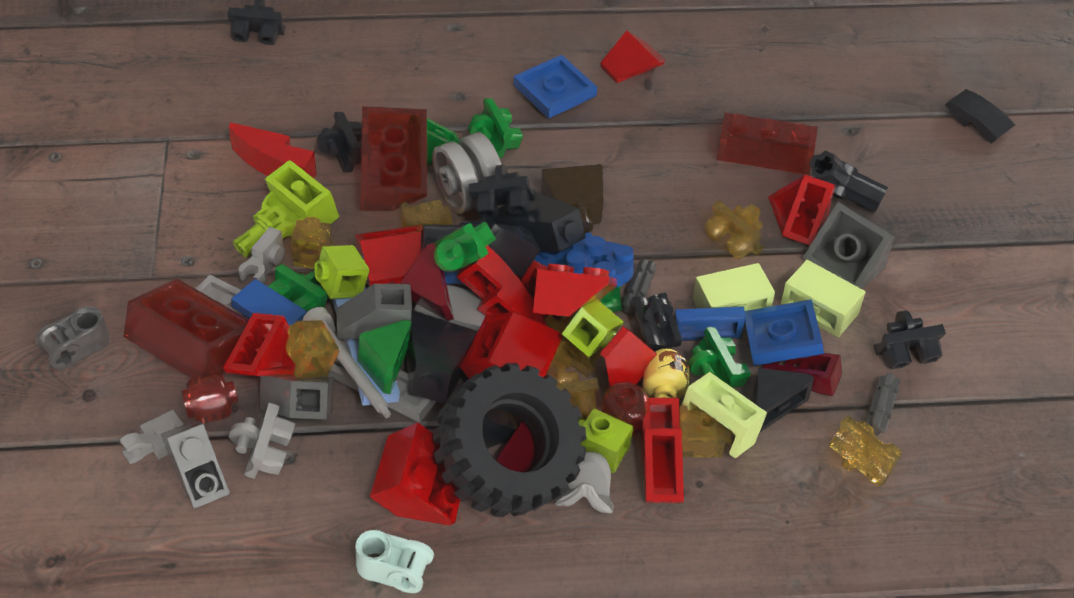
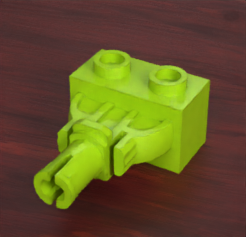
[233,160,340,258]

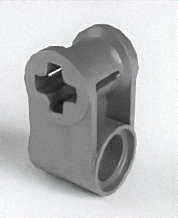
[35,306,110,370]

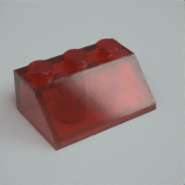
[360,106,427,211]
[717,112,818,175]
[123,278,249,385]

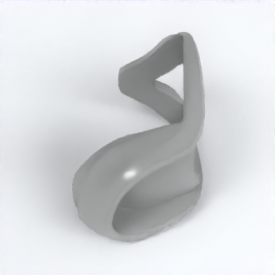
[554,452,614,513]

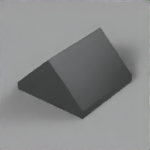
[803,202,895,289]

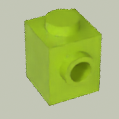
[314,245,370,299]
[562,299,624,357]
[579,408,633,474]

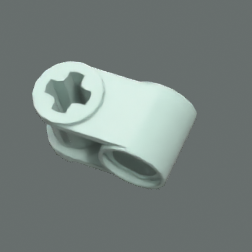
[356,530,434,593]

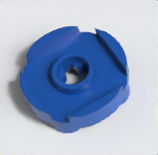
[566,236,634,288]

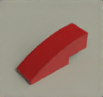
[228,122,317,178]
[456,245,547,326]
[640,397,684,503]

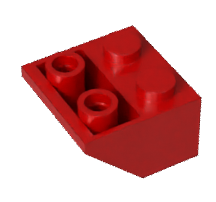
[355,225,422,287]
[533,264,617,317]
[460,312,563,379]
[369,422,461,526]

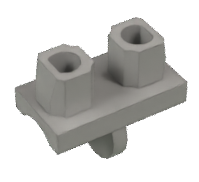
[229,403,295,479]

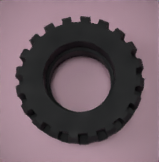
[433,363,587,517]

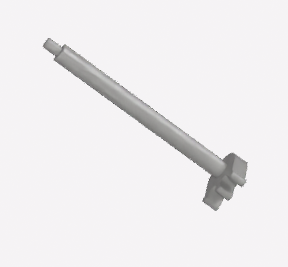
[302,307,391,418]

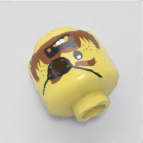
[642,349,689,399]

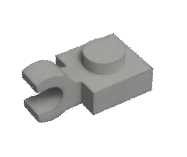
[239,227,285,284]
[120,410,184,464]

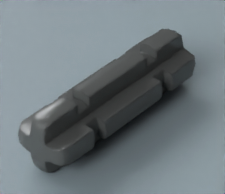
[622,259,656,316]
[865,373,900,436]

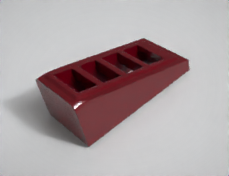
[762,353,842,396]

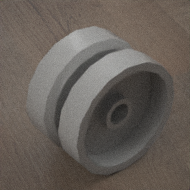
[433,132,501,214]

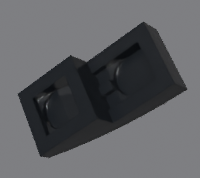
[945,89,1015,144]

